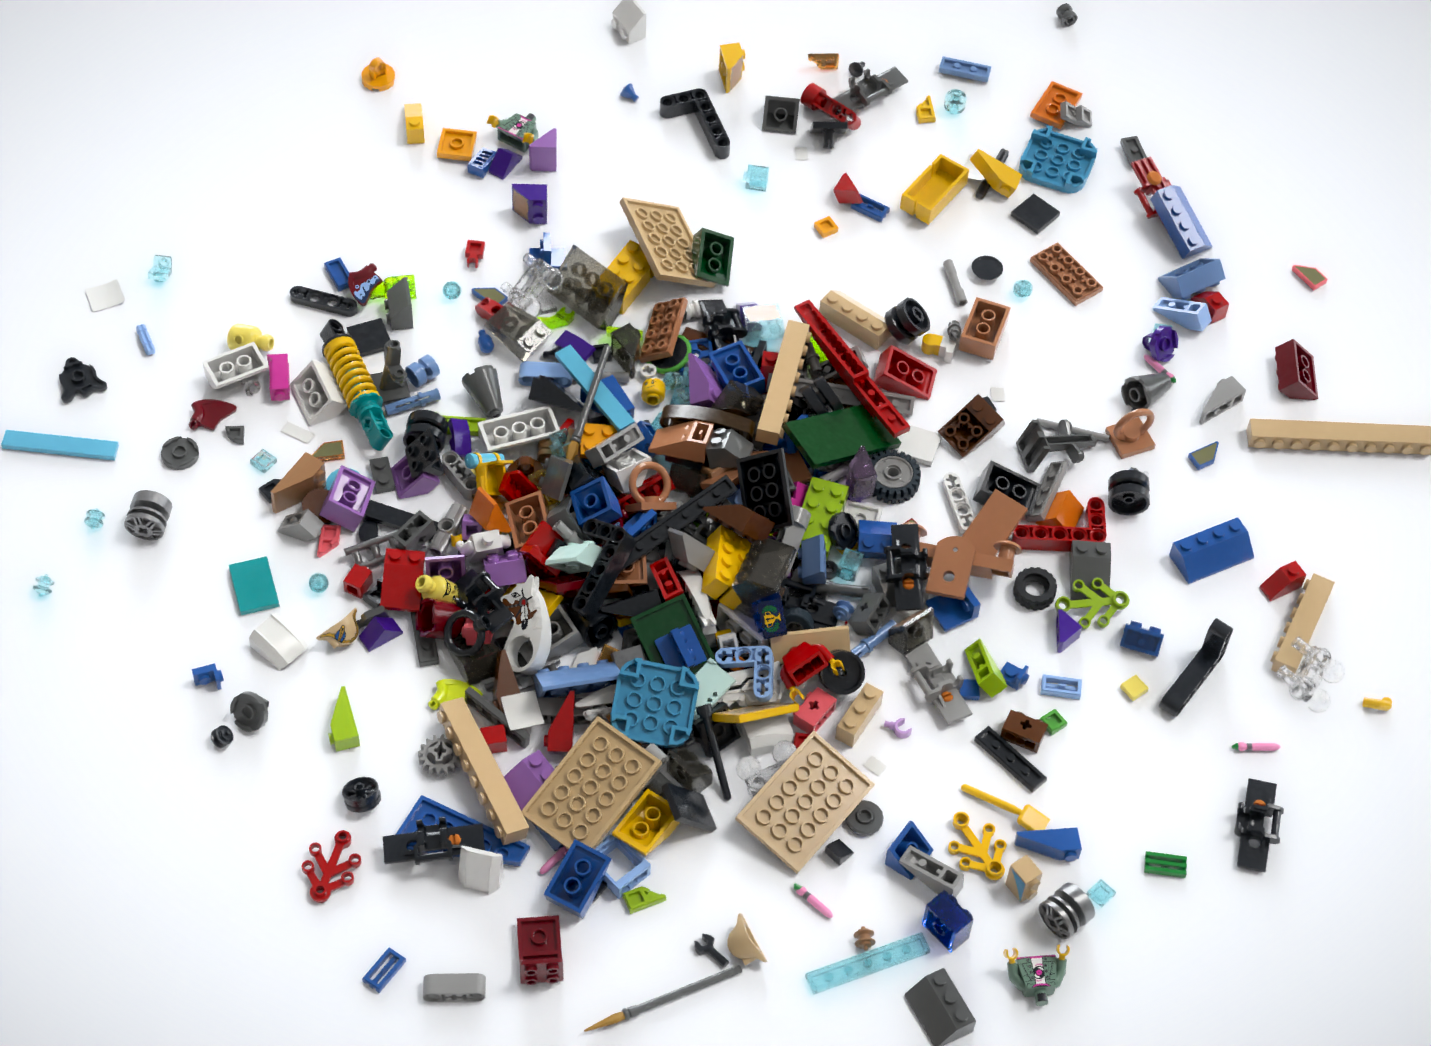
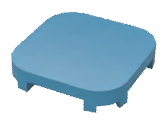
[1019,125,1098,194]
[610,658,699,748]

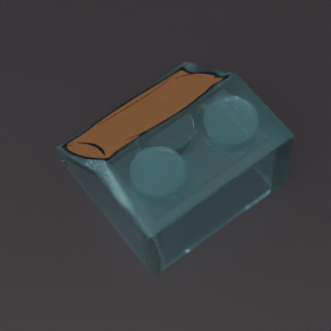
[742,303,785,343]

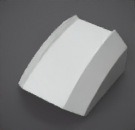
[249,613,308,669]
[738,714,794,757]
[459,846,504,894]

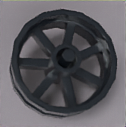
[342,776,381,813]

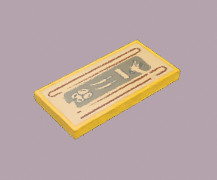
[712,702,799,723]

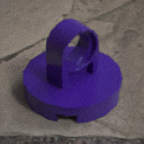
[1142,325,1178,362]

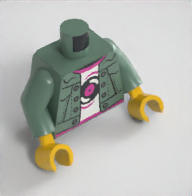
[486,113,539,153]
[1003,944,1070,1006]

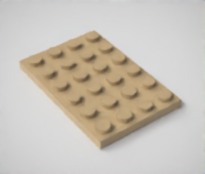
[619,197,716,288]
[521,716,662,849]
[735,730,876,874]

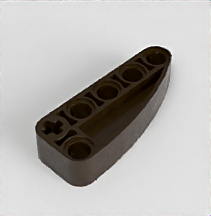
[659,405,756,442]

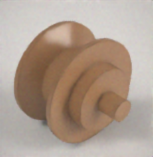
[853,926,876,951]

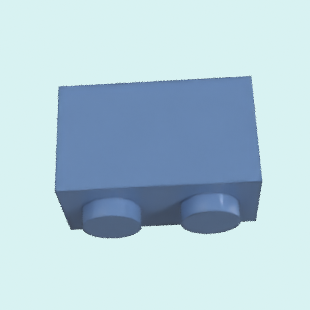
[798,534,826,584]

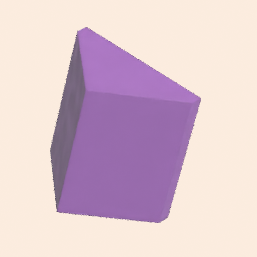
[529,128,557,171]

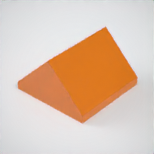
[469,486,512,533]
[1035,490,1084,527]

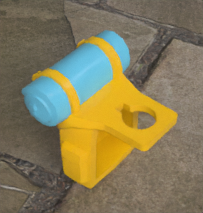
[464,452,513,496]

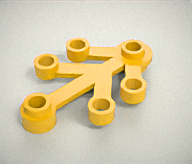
[948,812,1007,880]

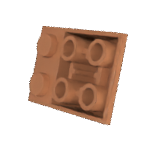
[648,420,714,463]

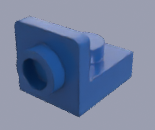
[1001,661,1030,690]
[191,663,224,690]

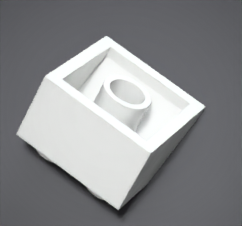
[611,0,647,45]

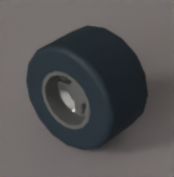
[777,608,814,633]

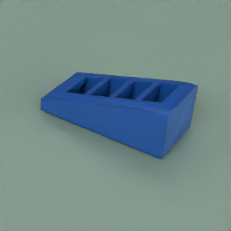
[468,147,496,178]

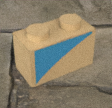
[1005,854,1043,903]

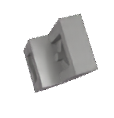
[1060,101,1092,127]

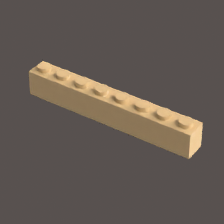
[755,319,812,446]
[437,697,529,845]

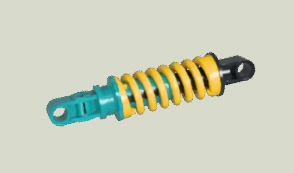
[319,319,393,451]

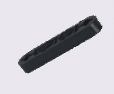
[289,286,358,317]

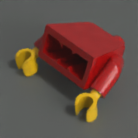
[780,642,844,703]

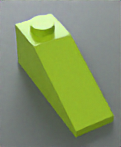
[964,638,1008,698]
[328,686,360,752]

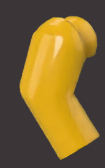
[1363,697,1392,711]

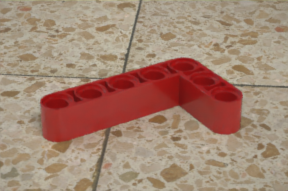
[1011,497,1107,552]

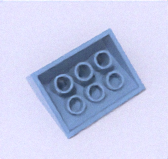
[533,659,620,698]

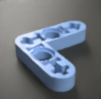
[715,645,774,702]

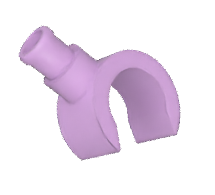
[884,718,912,739]

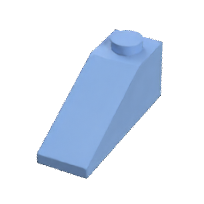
[1152,297,1212,331]

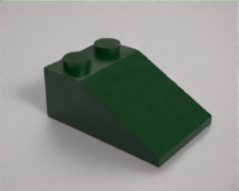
[691,227,734,287]

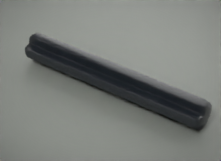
[975,148,1009,199]

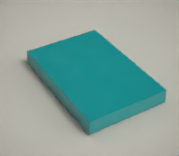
[229,556,280,616]

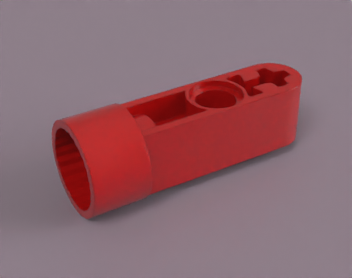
[800,83,861,130]

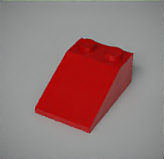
[873,345,937,400]
[380,548,425,612]

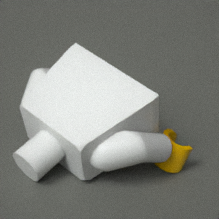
[451,529,511,564]

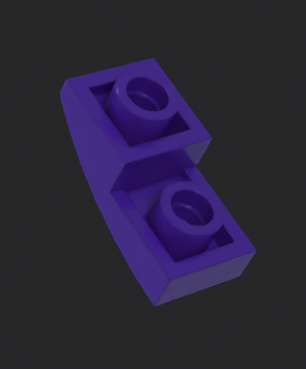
[554,330,596,362]
[448,418,472,458]

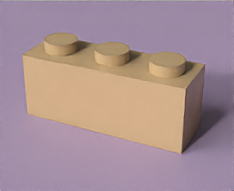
[835,682,884,748]

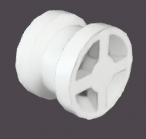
[684,300,701,320]

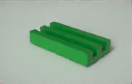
[1144,851,1187,878]

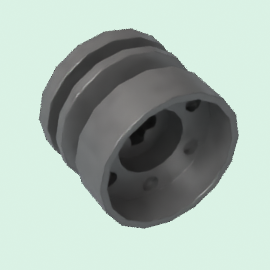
[124,490,173,541]
[1038,882,1096,940]

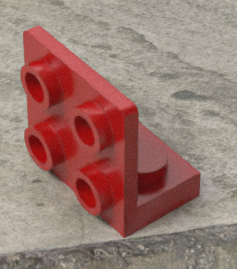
[519,521,565,577]

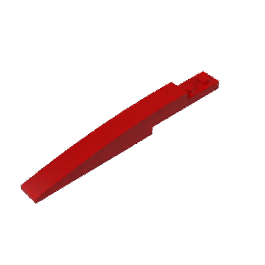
[794,299,910,438]

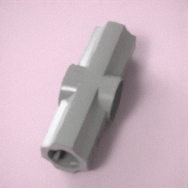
[427,502,468,556]

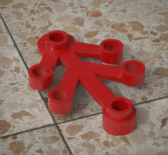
[301,830,362,903]

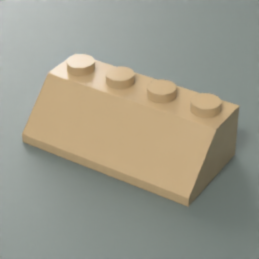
[819,290,892,350]
[768,625,851,668]

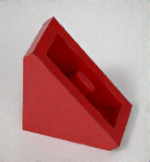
[833,173,863,204]

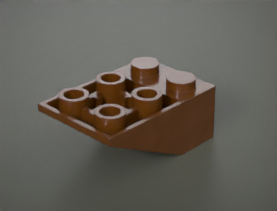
[937,394,1005,458]
[703,504,775,544]

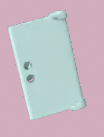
[693,658,736,721]

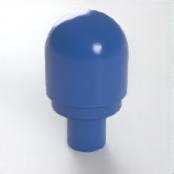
[478,329,494,353]

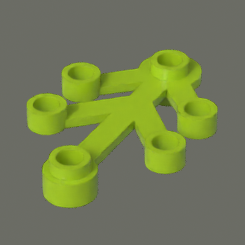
[1055,578,1130,630]

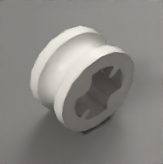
[640,364,657,381]

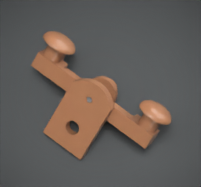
[902,522,1022,600]

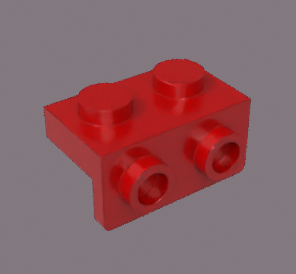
[498,470,540,502]

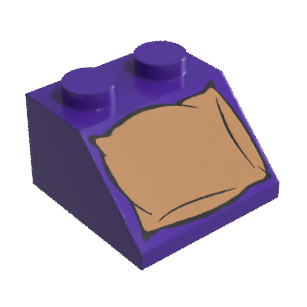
[512,184,548,224]

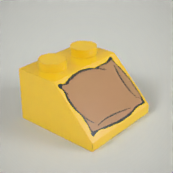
[718,42,746,93]

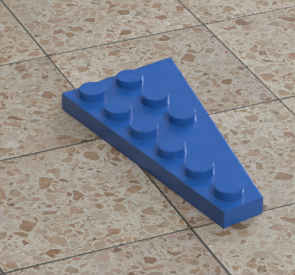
[395,795,530,866]

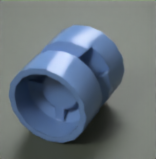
[405,354,440,388]

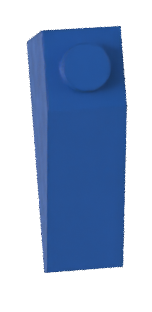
[1014,827,1082,861]

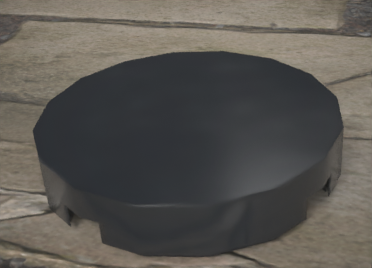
[828,512,858,550]

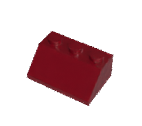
[1274,338,1319,400]

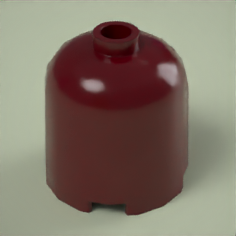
[415,598,465,639]

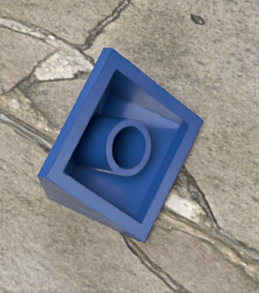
[885,820,934,880]

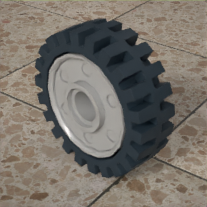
[864,450,921,504]

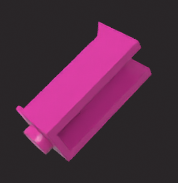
[267,353,290,401]

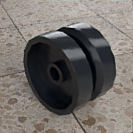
[884,297,931,345]
[800,375,844,415]
[403,410,448,453]
[1108,470,1150,516]
[817,649,865,695]

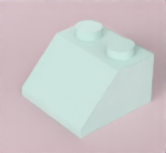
[545,541,603,574]

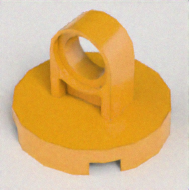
[361,57,395,91]

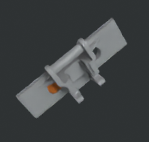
[903,643,973,725]

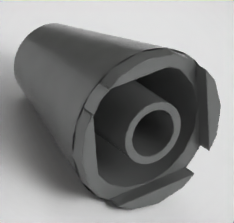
[461,365,503,419]
[1121,373,1172,411]

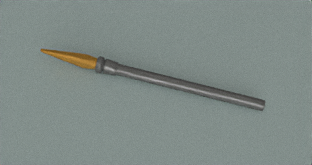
[566,345,611,461]
[584,965,742,1032]

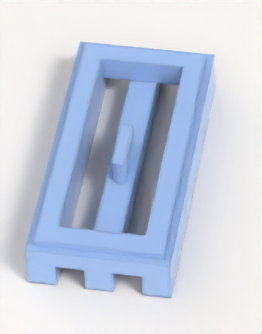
[1041,674,1082,700]

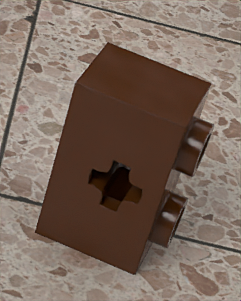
[1000,710,1048,753]

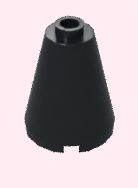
[566,600,618,649]

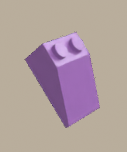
[688,353,729,410]
[319,465,375,532]
[504,750,555,811]

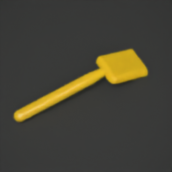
[961,784,1050,831]

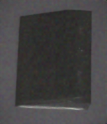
[546,244,628,331]

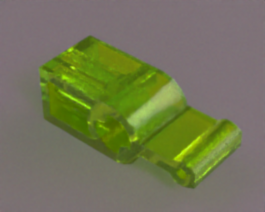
[370,274,417,300]

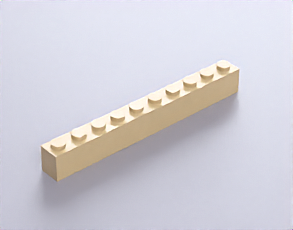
[1246,418,1431,455]

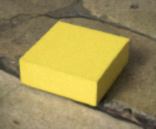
[1120,674,1149,701]

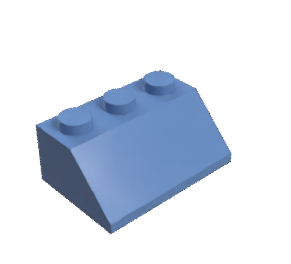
[1158,258,1226,300]

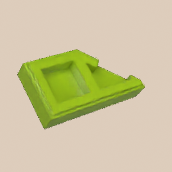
[622,886,667,914]

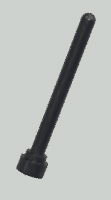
[695,703,732,801]

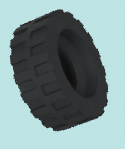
[1013,567,1057,611]

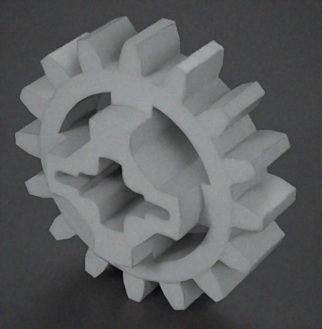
[418,734,461,777]

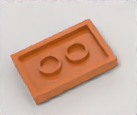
[1030,81,1083,130]

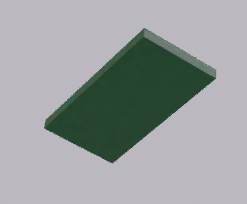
[783,405,902,469]
[629,594,735,721]

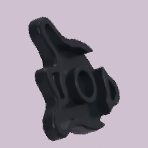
[59,357,108,403]

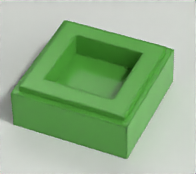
[1039,709,1068,736]

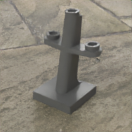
[370,340,411,407]
[1016,419,1097,472]

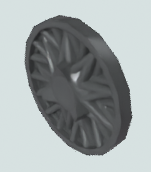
[846,800,884,836]

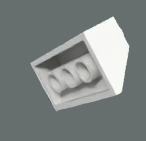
[478,405,561,453]

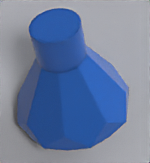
[620,83,639,102]

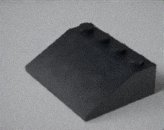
[736,448,795,533]

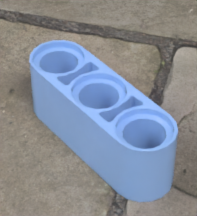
[518,361,572,388]

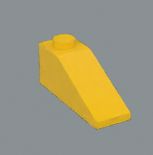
[404,103,425,144]
[970,148,1022,198]

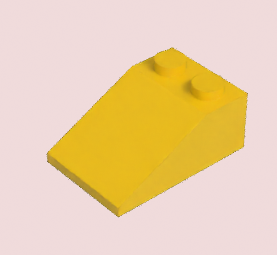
[612,788,680,856]

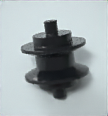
[211,725,233,748]

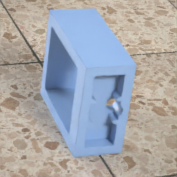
[595,835,651,899]

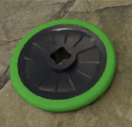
[646,334,692,374]

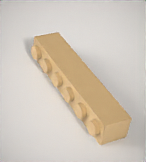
[1270,573,1335,679]

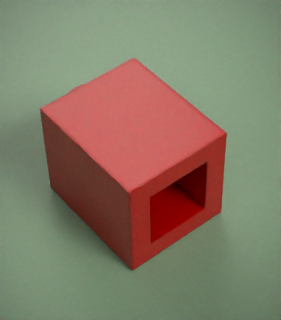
[343,564,373,599]
[480,724,507,754]

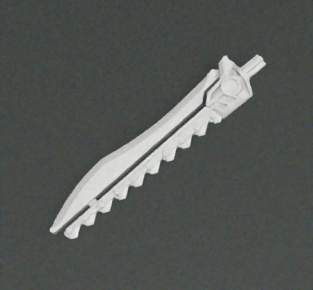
[575,661,804,721]

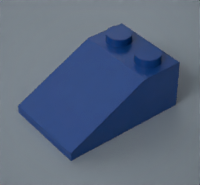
[708,340,766,406]
[544,839,612,919]

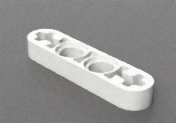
[942,472,975,535]

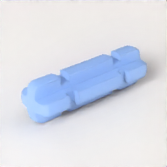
[136,324,156,355]

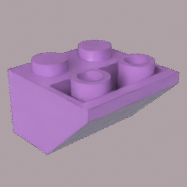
[482,550,527,586]

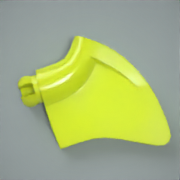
[428,679,483,710]

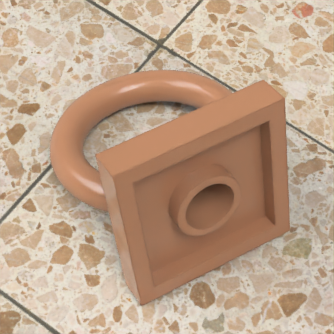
[1105,408,1156,459]
[625,461,677,513]

